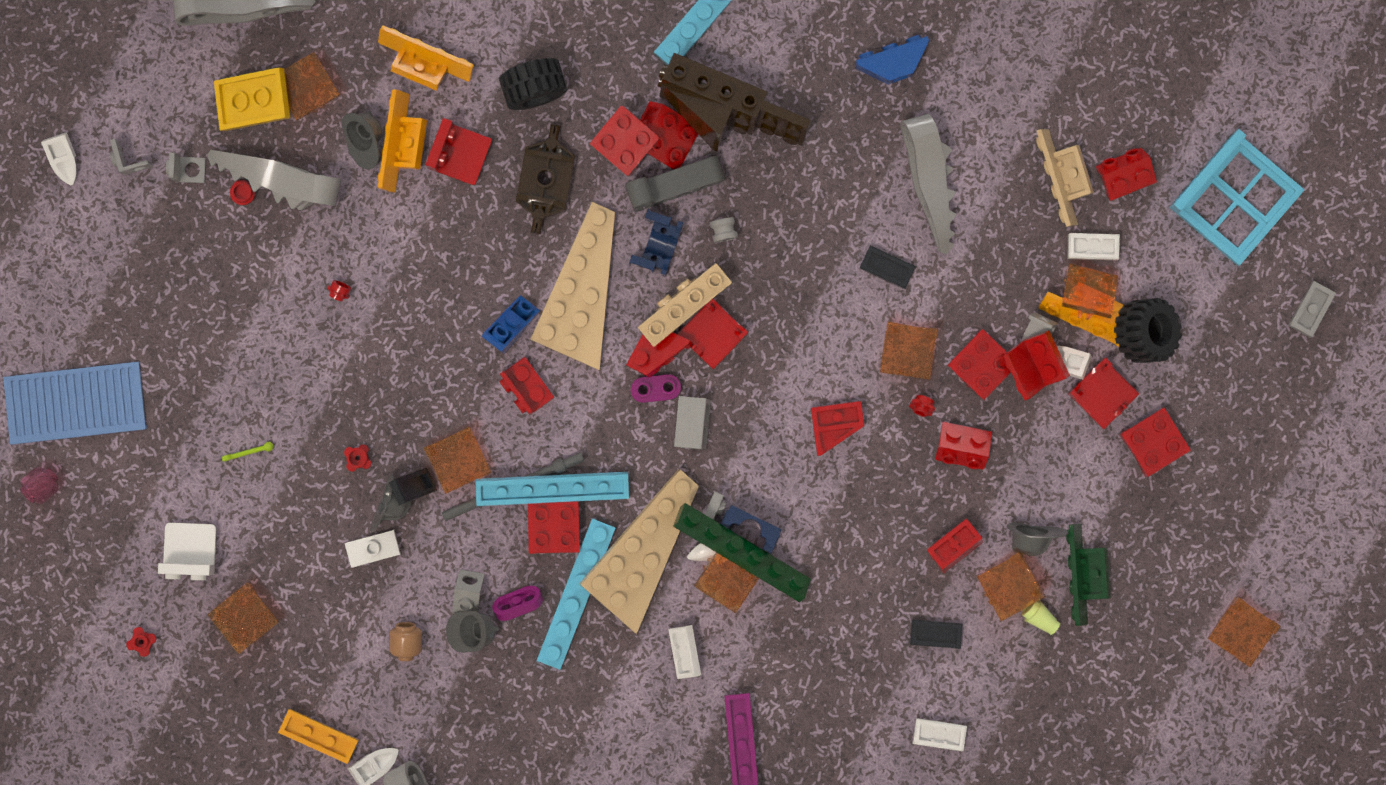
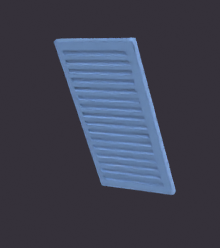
[3,362,147,445]

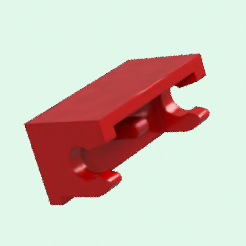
[927,518,983,574]

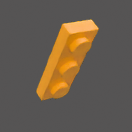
[278,709,359,764]

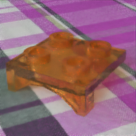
[284,52,340,121]
[1061,263,1118,320]
[880,322,938,380]
[424,426,492,494]
[977,552,1046,621]
[694,553,759,613]
[207,582,279,654]
[1207,597,1281,667]

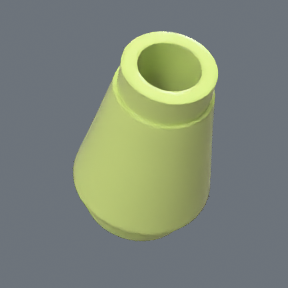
[1022,599,1060,635]

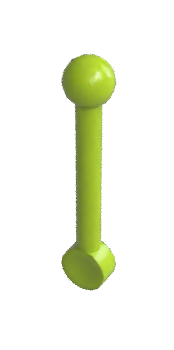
[221,442,273,462]

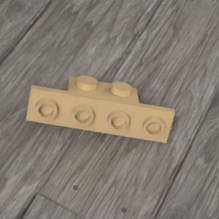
[1036,129,1094,227]
[638,263,732,347]

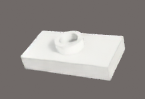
[1068,233,1120,260]
[345,530,401,568]
[668,625,701,679]
[912,718,967,751]

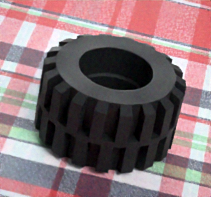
[499,58,568,110]
[1114,298,1182,363]

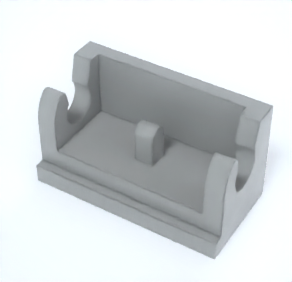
[674,396,711,450]

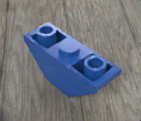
[855,35,929,85]
[482,295,540,354]

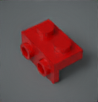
[1096,148,1157,201]
[935,422,992,470]

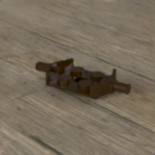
[516,124,575,235]

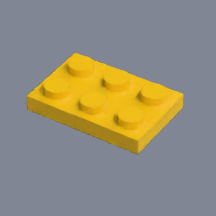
[214,68,290,131]

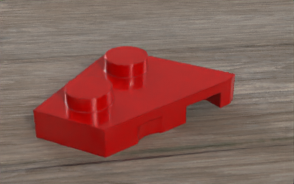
[626,332,693,378]
[810,401,864,456]

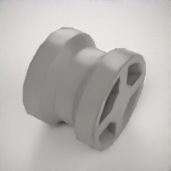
[710,217,738,243]

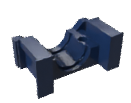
[629,209,683,277]
[720,505,782,554]

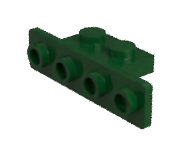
[1066,524,1111,626]

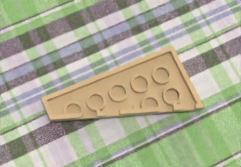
[530,202,615,370]
[579,469,699,634]

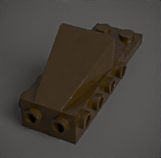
[657,53,811,151]

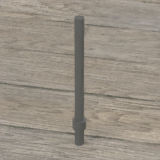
[442,452,585,521]

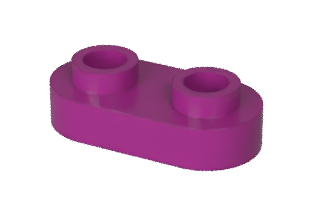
[631,375,681,403]
[492,586,543,621]

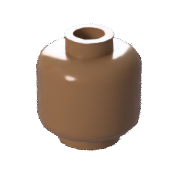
[389,622,422,661]

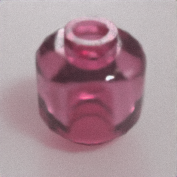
[19,467,58,504]

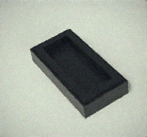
[859,245,916,290]
[389,468,437,506]
[910,619,963,649]

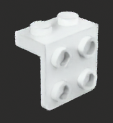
[158,523,217,580]

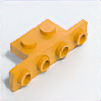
[378,26,474,91]
[378,89,427,192]
[1039,284,1123,347]

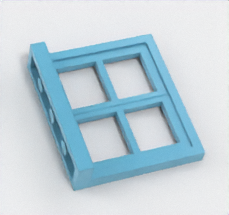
[1169,129,1304,266]

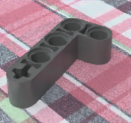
[625,156,726,212]

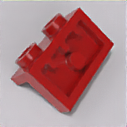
[499,357,555,415]

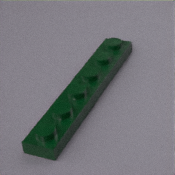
[673,503,811,602]

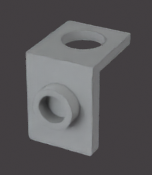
[110,139,153,175]
[166,153,206,183]
[1021,312,1058,341]
[452,570,484,614]

